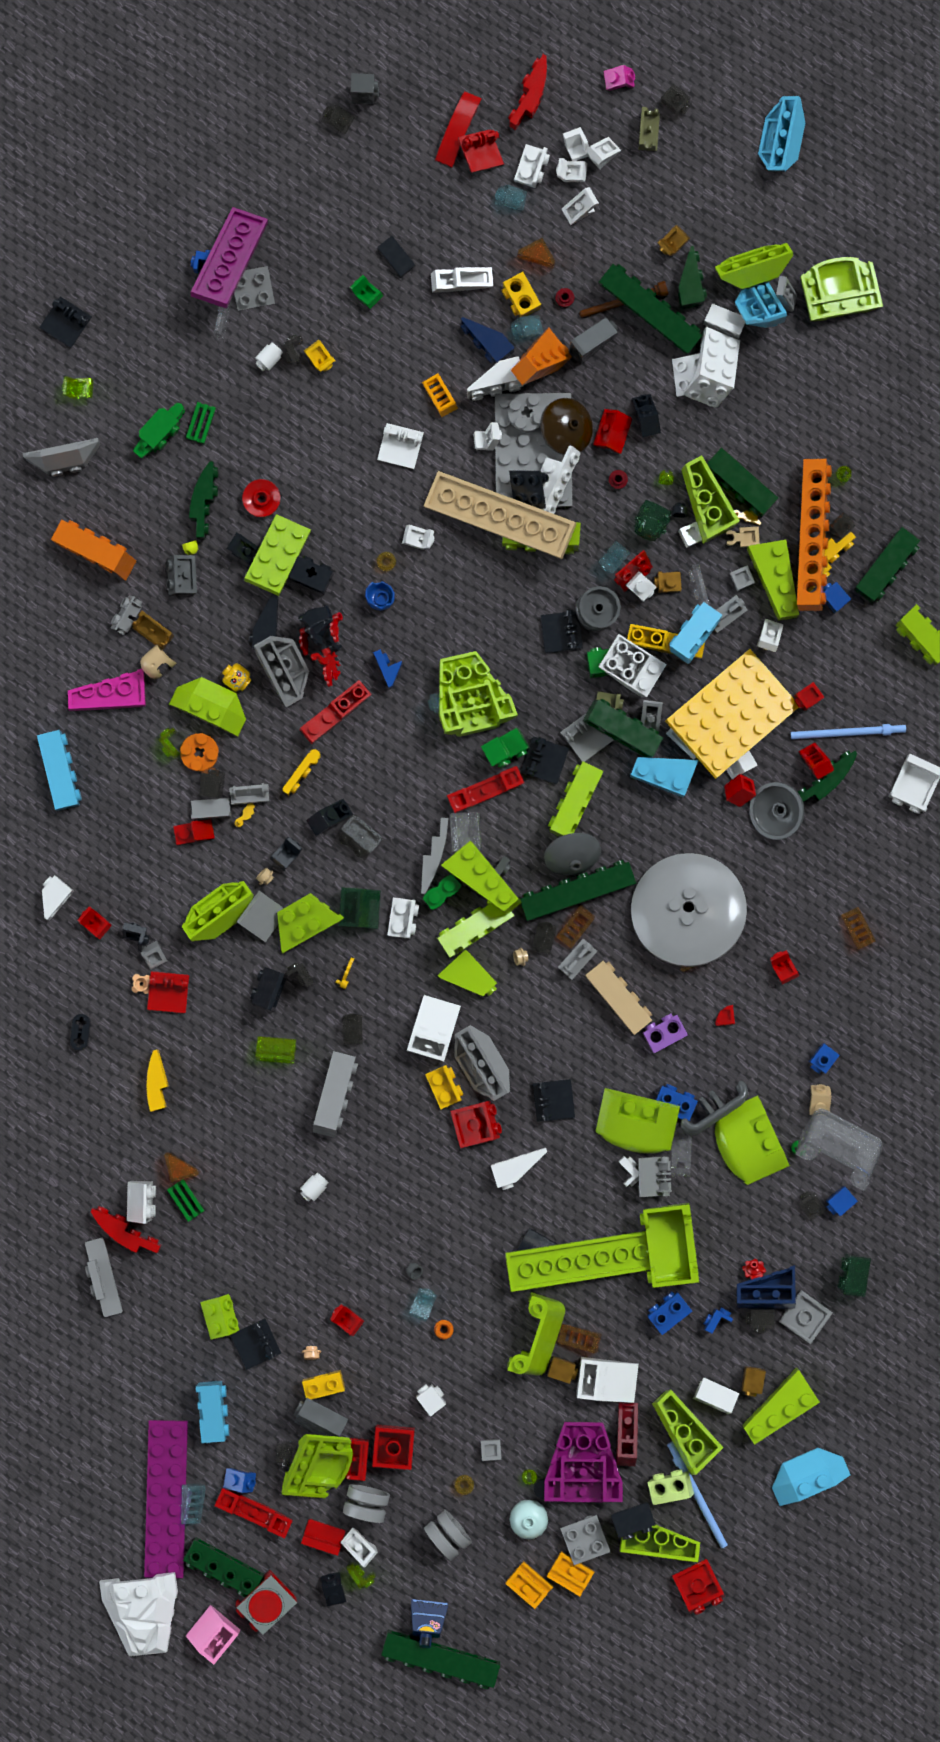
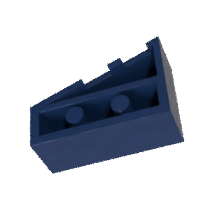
[736,1265,796,1309]

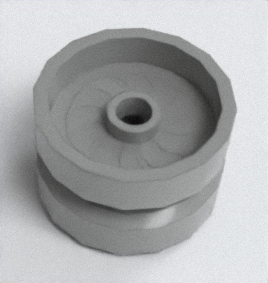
[343,1484,390,1523]
[424,1510,472,1561]

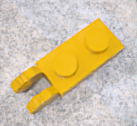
[283,749,321,796]

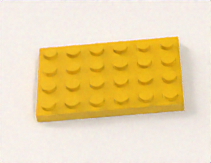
[665,649,799,779]

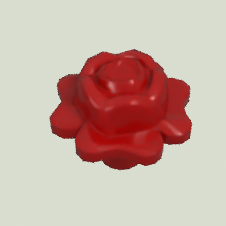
[742,1259,766,1279]

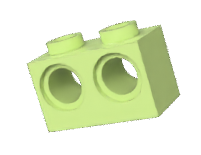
[647,1469,694,1505]

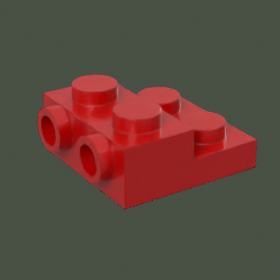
[450,1100,502,1148]
[672,1559,725,1615]

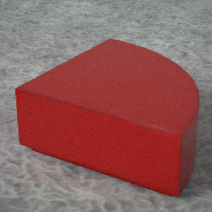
[715,1005,735,1026]

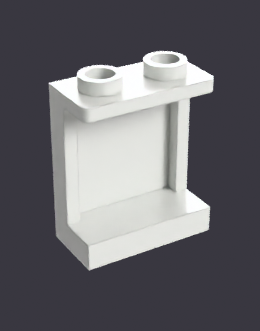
[889,754,940,814]

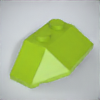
[715,243,793,289]
[169,677,246,736]
[182,881,254,941]

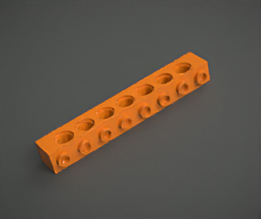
[797,459,832,611]

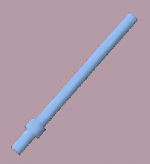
[790,724,906,739]
[667,1441,728,1549]

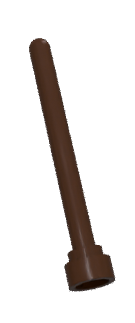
[579,281,669,318]

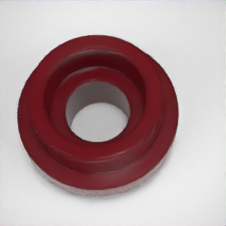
[555,288,575,307]
[609,470,628,489]

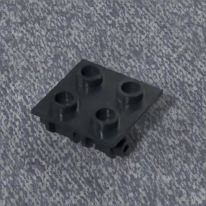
[39,296,92,348]
[509,470,549,509]
[540,610,583,653]
[521,736,569,784]
[533,1079,575,1122]
[231,1318,281,1370]

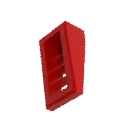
[799,743,834,779]

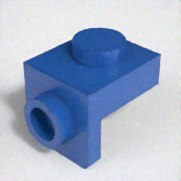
[191,250,211,274]
[703,1307,733,1334]
[223,1468,256,1493]

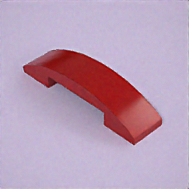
[435,91,482,168]
[447,766,524,813]
[215,1488,293,1539]

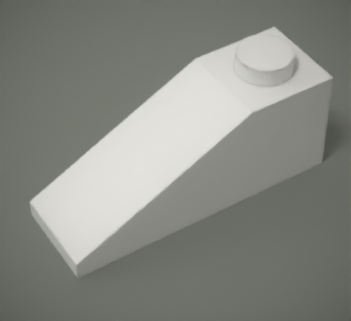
[491,1148,547,1190]

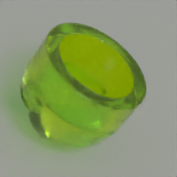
[836,466,852,482]
[658,470,674,485]
[522,1469,537,1485]

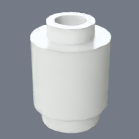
[255,342,283,371]
[300,1172,328,1201]

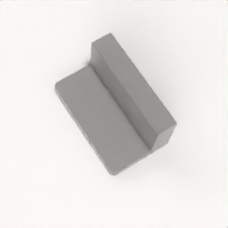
[191,798,231,820]

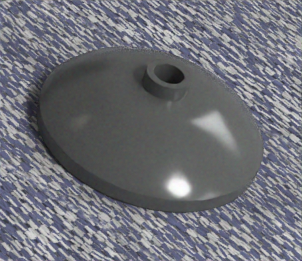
[750,782,804,840]
[544,833,601,876]

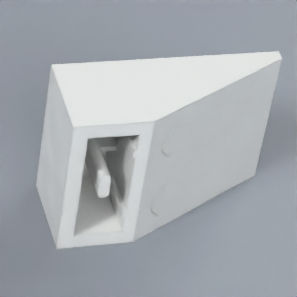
[467,356,523,401]
[598,634,667,697]
[407,995,461,1061]
[127,1181,156,1224]
[576,1357,639,1403]

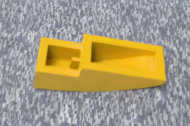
[147,1050,169,1112]

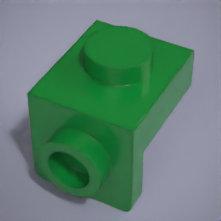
[350,275,383,309]

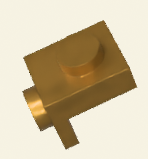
[657,225,690,256]

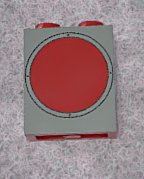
[236,1570,297,1635]

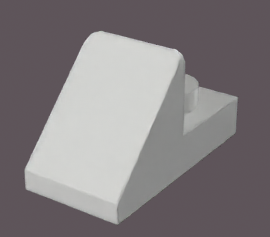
[586,137,621,169]
[562,187,599,225]
[757,619,783,652]
[340,1528,378,1567]

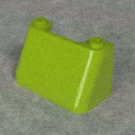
[640,1203,699,1288]
[507,1292,565,1376]

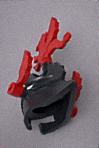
[298,604,343,687]

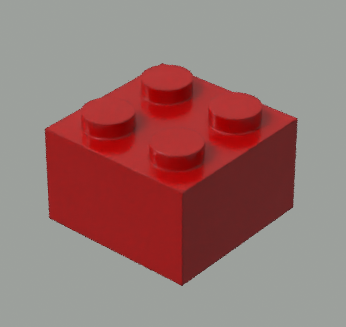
[372,1424,415,1470]

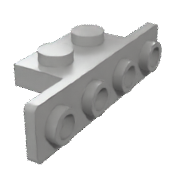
[85,1238,123,1317]

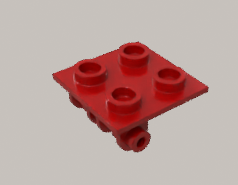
[458,129,504,173]
[614,550,653,592]
[147,971,189,1013]

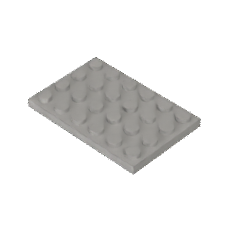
[495,393,572,507]

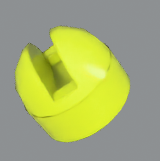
[182,540,198,555]

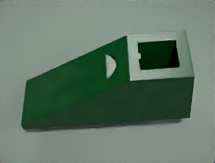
[678,246,707,309]

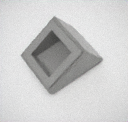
[141,941,167,970]

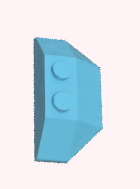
[758,96,805,171]
[735,282,787,328]
[772,1448,850,1506]

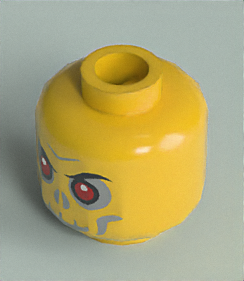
[222,663,251,692]

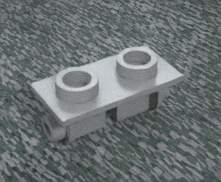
[111,595,142,635]
[715,595,747,633]
[229,783,269,805]
[558,939,597,980]

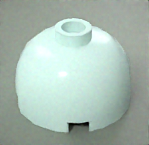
[509,1500,548,1540]

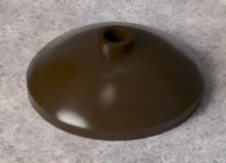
[541,398,593,455]

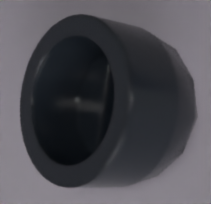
[672,503,687,518]

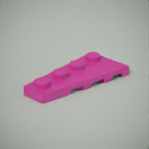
[68,669,146,711]

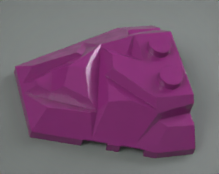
[544,1422,623,1503]

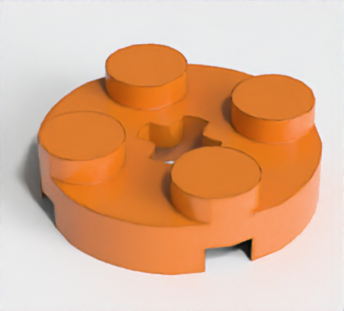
[180,733,219,772]

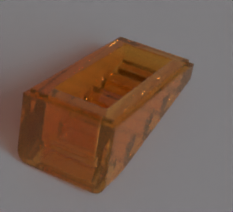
[556,905,595,948]
[841,907,876,950]
[558,1324,602,1353]

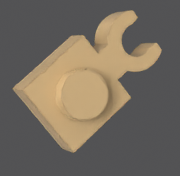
[726,527,760,548]

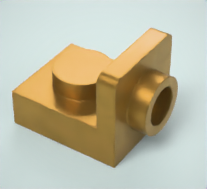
[654,571,681,593]

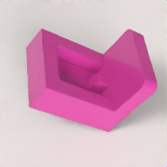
[604,65,635,91]

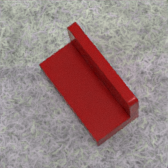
[593,409,632,454]
[301,1519,345,1556]

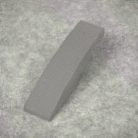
[421,818,449,895]

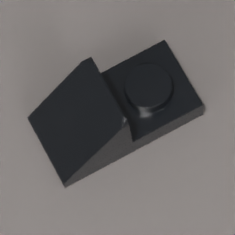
[226,532,259,566]

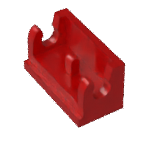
[346,1438,369,1481]

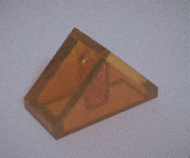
[517,238,555,269]
[164,1152,201,1182]

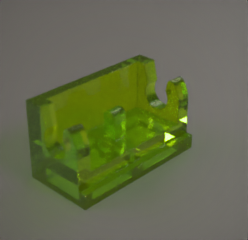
[256,1036,296,1064]

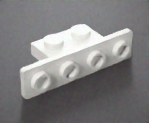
[540,446,580,514]

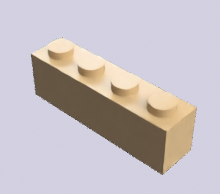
[585,961,652,1035]

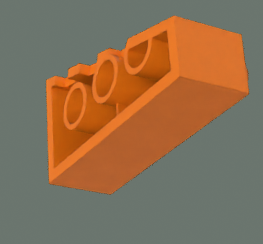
[511,328,572,385]
[51,520,136,581]

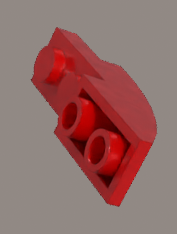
[508,54,547,130]
[300,680,371,744]
[91,1206,162,1253]

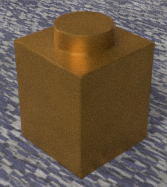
[547,1356,578,1384]
[741,1366,766,1397]

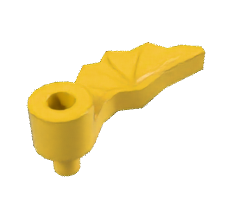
[734,510,761,525]
[234,803,255,828]
[335,957,354,989]

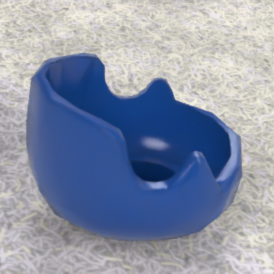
[365,581,395,611]

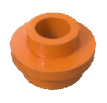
[434,1320,454,1339]

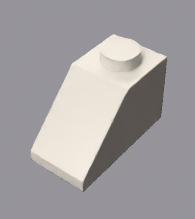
[42,875,74,920]

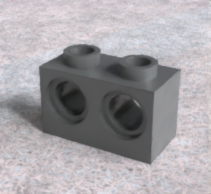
[351,73,379,104]

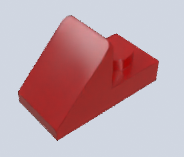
[173,819,215,845]

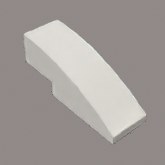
[431,268,493,293]

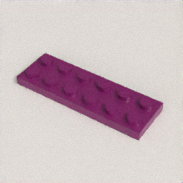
[191,207,268,309]

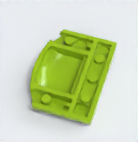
[800,257,883,321]
[596,1088,680,1154]
[715,1095,789,1185]
[282,1434,353,1498]

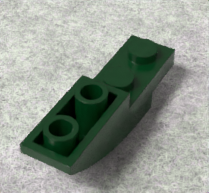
[189,461,218,540]
[798,750,857,802]

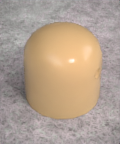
[140,644,177,679]

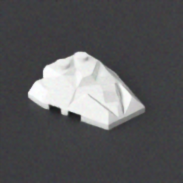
[99,1572,178,1656]

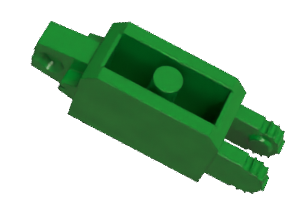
[133,403,185,459]

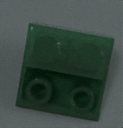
[339,887,381,929]
[838,1253,871,1297]

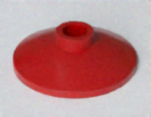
[242,479,281,517]

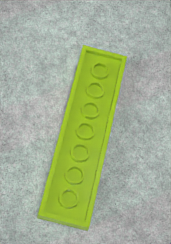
[505,1231,651,1292]

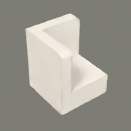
[563,127,590,161]

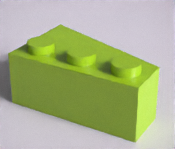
[896,604,940,666]

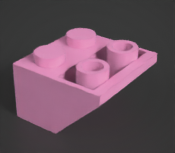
[186,1605,240,1665]

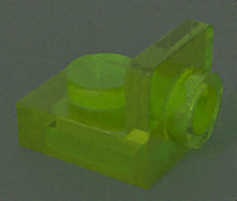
[346,1562,376,1588]

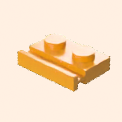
[547,1551,595,1597]
[505,1561,553,1609]

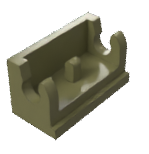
[638,107,660,151]

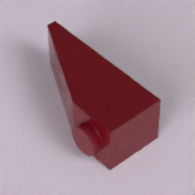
[616,1402,638,1466]

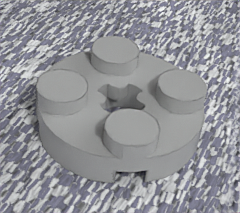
[508,393,546,432]

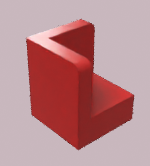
[724,774,756,807]

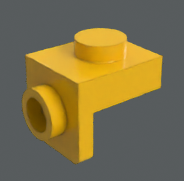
[304,340,335,372]

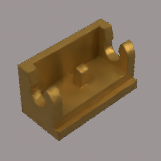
[132,611,174,650]

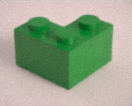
[481,728,530,768]

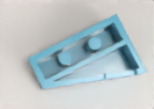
[669,602,722,664]
[630,757,698,797]
[196,1381,229,1443]

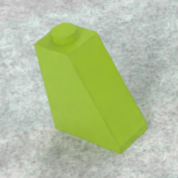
[438,950,497,997]

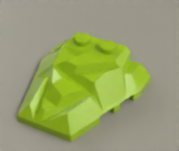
[439,651,518,737]

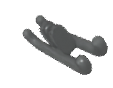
[680,1081,748,1135]

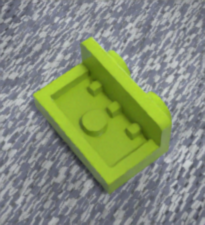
[200,1294,239,1339]

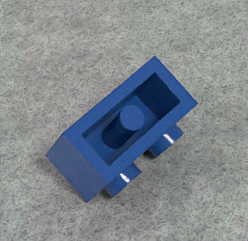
[655,1084,698,1121]
[647,1291,692,1335]

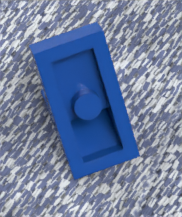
[373,649,403,689]

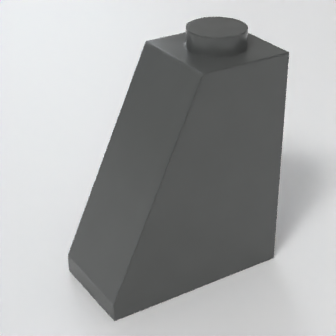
[570,318,618,364]

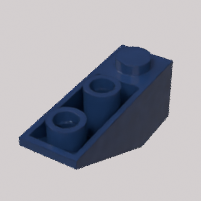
[460,317,515,364]

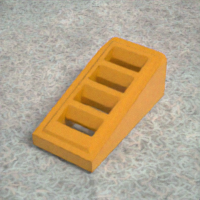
[422,373,458,417]

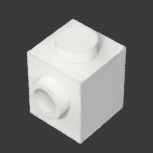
[416,1384,446,1416]

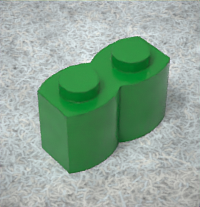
[423,875,461,910]

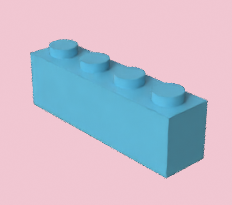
[37,730,82,811]

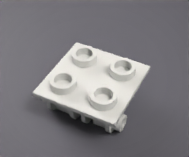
[672,353,700,397]
[377,423,424,469]

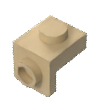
[809,1084,832,1116]

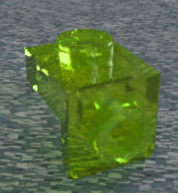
[62,376,93,399]
[158,728,180,759]

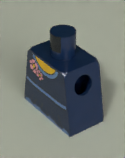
[411,1599,448,1648]

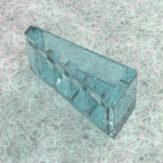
[181,1483,205,1524]

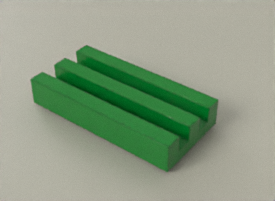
[186,402,216,444]
[167,1179,205,1222]

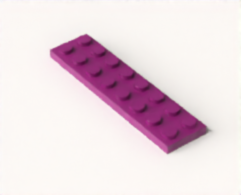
[144,1420,188,1578]

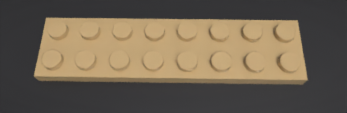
[424,471,577,559]

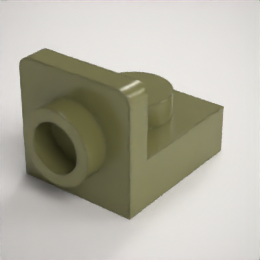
[596,692,624,710]

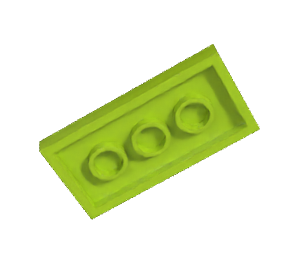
[244,514,311,596]

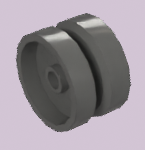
[574,586,621,632]

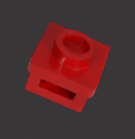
[794,682,824,711]
[77,907,112,940]
[770,950,799,985]
[330,1304,364,1336]

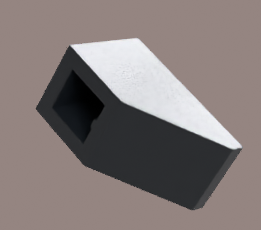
[632,394,661,437]
[306,798,353,836]

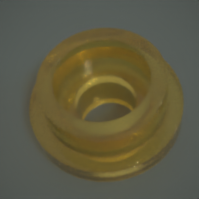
[377,552,396,571]
[455,1475,474,1495]

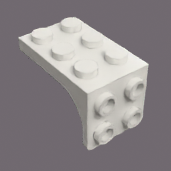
[684,327,740,407]

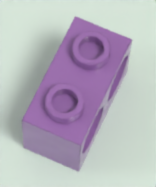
[642,1013,688,1053]

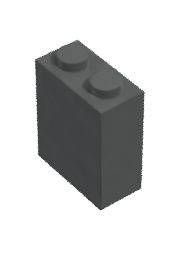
[294,1398,348,1437]

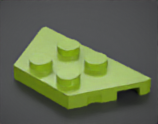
[277,893,344,953]

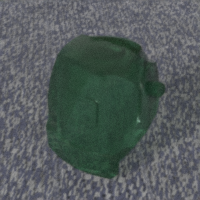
[634,500,671,542]

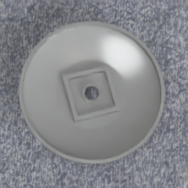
[631,853,747,967]

